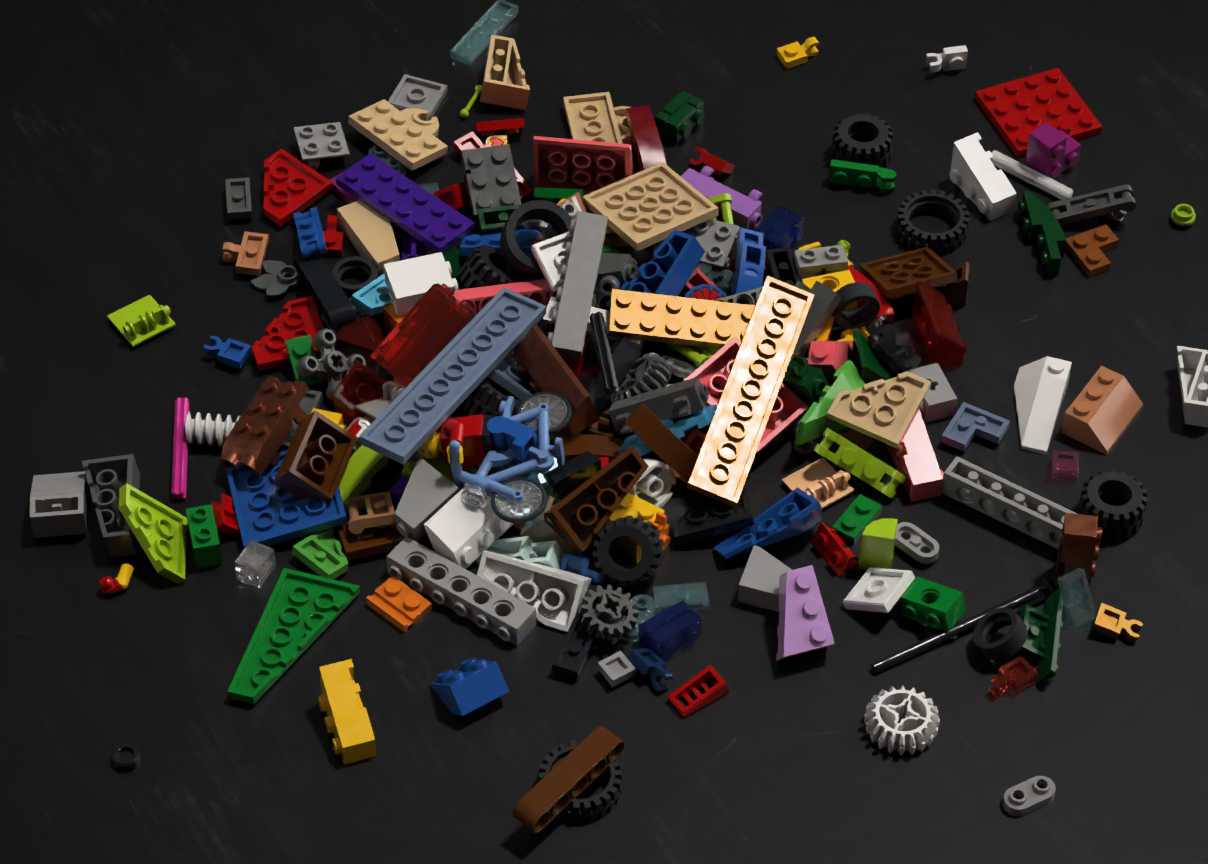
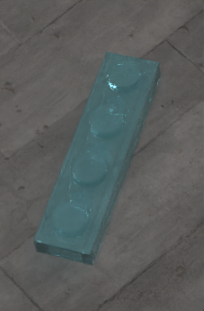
[450,0,519,65]

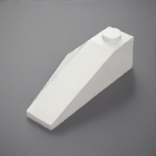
[1013,356,1072,455]
[477,550,592,632]

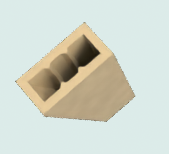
[337,200,400,277]

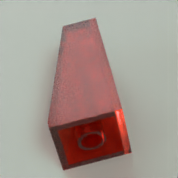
[370,283,476,387]

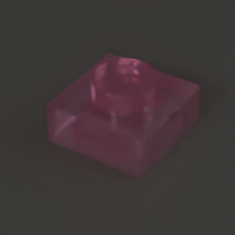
[1052,450,1079,479]

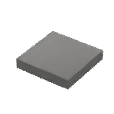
[388,74,448,121]

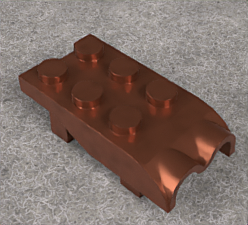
[220,376,309,476]

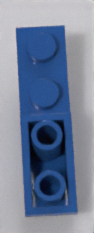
[731,227,766,304]

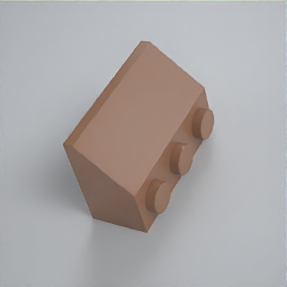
[1061,366,1143,455]

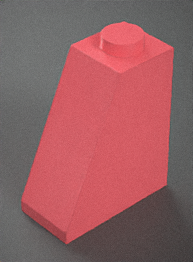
[808,341,852,387]

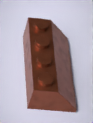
[515,324,599,435]

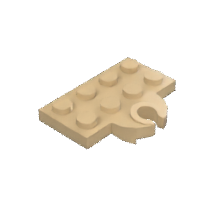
[563,92,632,144]
[348,99,448,171]

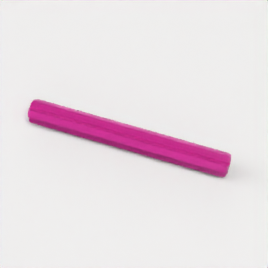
[171,397,189,500]

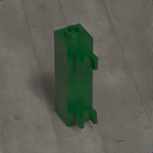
[782,355,830,404]

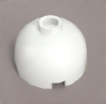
[629,458,676,508]

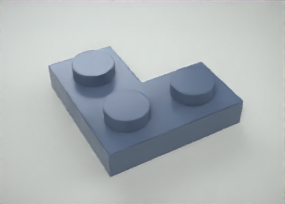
[941,402,1010,451]

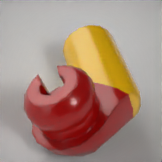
[99,564,134,595]

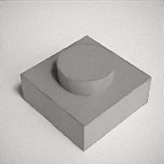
[598,651,636,687]

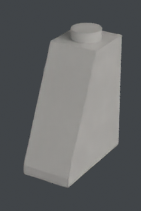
[395,458,459,542]
[738,545,792,612]

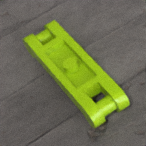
[813,428,907,499]

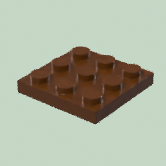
[860,247,958,300]

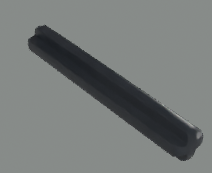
[589,312,619,395]

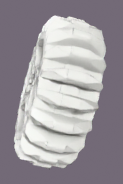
[864,685,940,755]

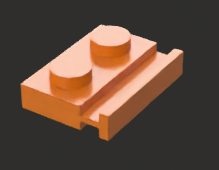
[366,575,432,632]

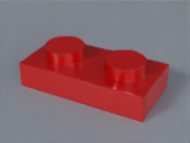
[475,118,524,136]

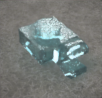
[696,262,733,290]

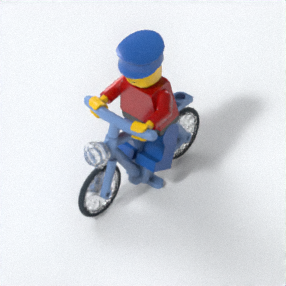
[404,392,572,523]

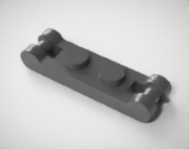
[1047,184,1136,228]

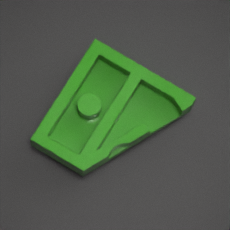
[292,527,349,579]

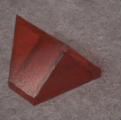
[335,316,387,353]

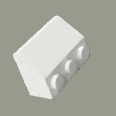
[424,484,514,569]

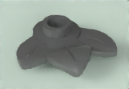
[251,260,301,297]

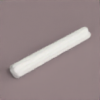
[990,150,1073,200]

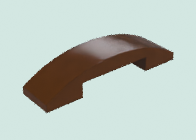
[624,403,699,481]
[554,435,656,463]

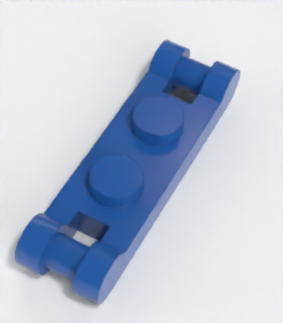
[293,207,328,259]

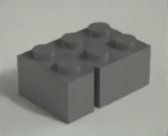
[461,144,521,228]

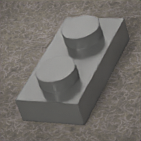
[225,177,252,220]

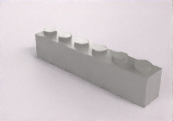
[548,211,608,362]

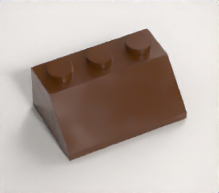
[274,410,357,501]

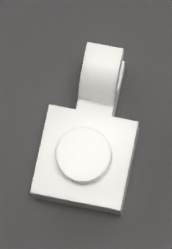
[926,45,968,73]

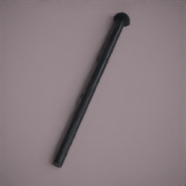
[871,578,1056,673]

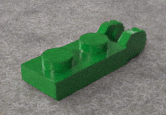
[828,159,897,193]

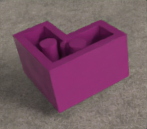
[1025,122,1081,179]

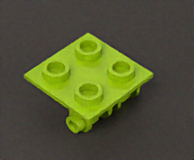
[107,295,176,347]

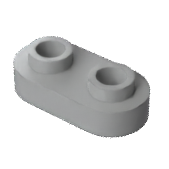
[895,522,939,564]
[1003,776,1056,816]

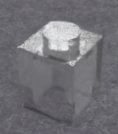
[234,540,276,588]

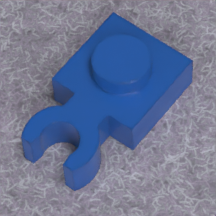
[203,336,252,369]

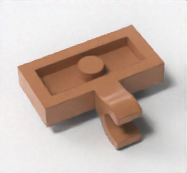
[222,231,269,276]

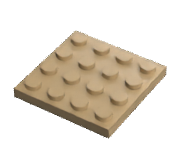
[582,162,719,251]

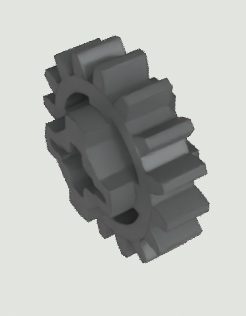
[579,584,639,641]

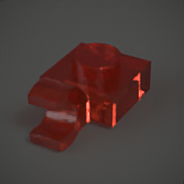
[989,656,1039,698]

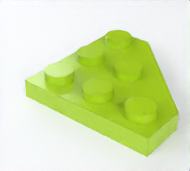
[119,483,187,584]

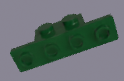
[1017,587,1065,685]

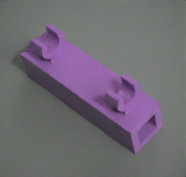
[681,165,762,230]

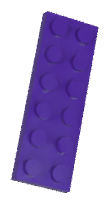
[336,153,475,254]

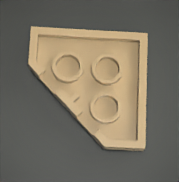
[827,371,931,449]

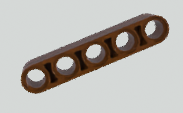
[512,726,625,833]

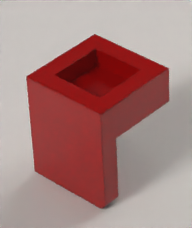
[433,182,469,210]

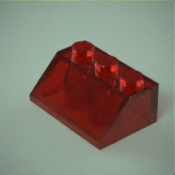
[913,281,967,368]

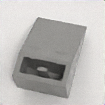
[30,471,87,538]

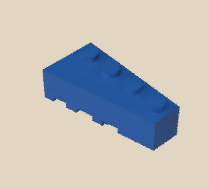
[605,230,705,310]

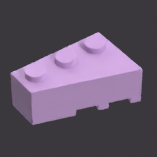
[776,565,835,661]

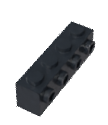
[763,247,801,286]

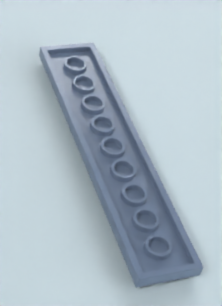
[359,287,546,465]

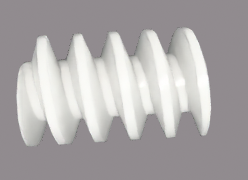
[185,412,241,447]

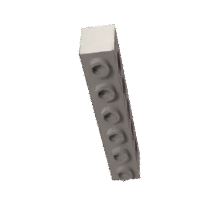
[941,456,1077,550]
[387,537,536,646]

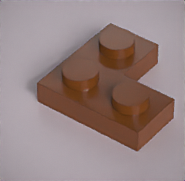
[1065,224,1119,277]

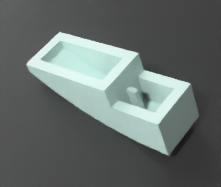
[476,536,565,569]

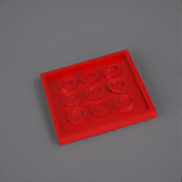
[975,68,1103,158]

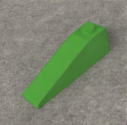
[795,360,865,445]

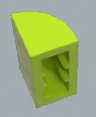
[859,518,898,570]

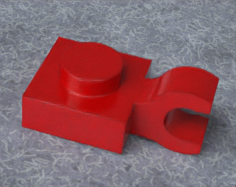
[689,147,735,176]
[321,215,344,256]
[212,493,241,538]

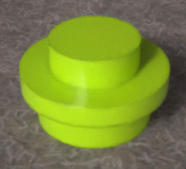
[1171,204,1196,226]

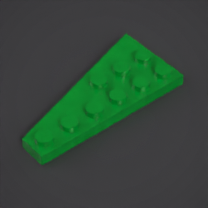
[227,568,360,704]

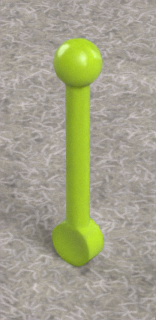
[460,85,482,118]

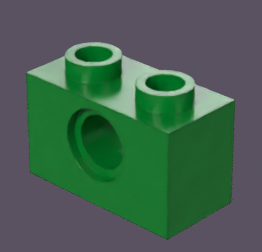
[185,504,222,569]
[900,577,966,632]

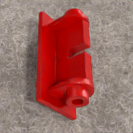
[811,522,859,577]

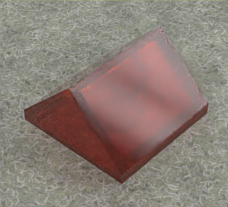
[331,359,385,424]

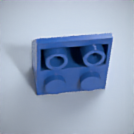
[430,657,509,716]

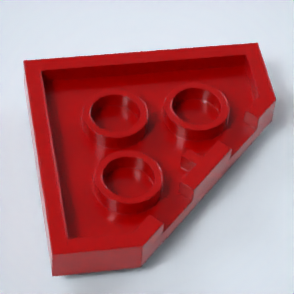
[263,148,333,227]
[252,296,324,371]

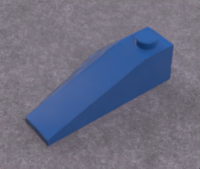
[713,487,823,559]

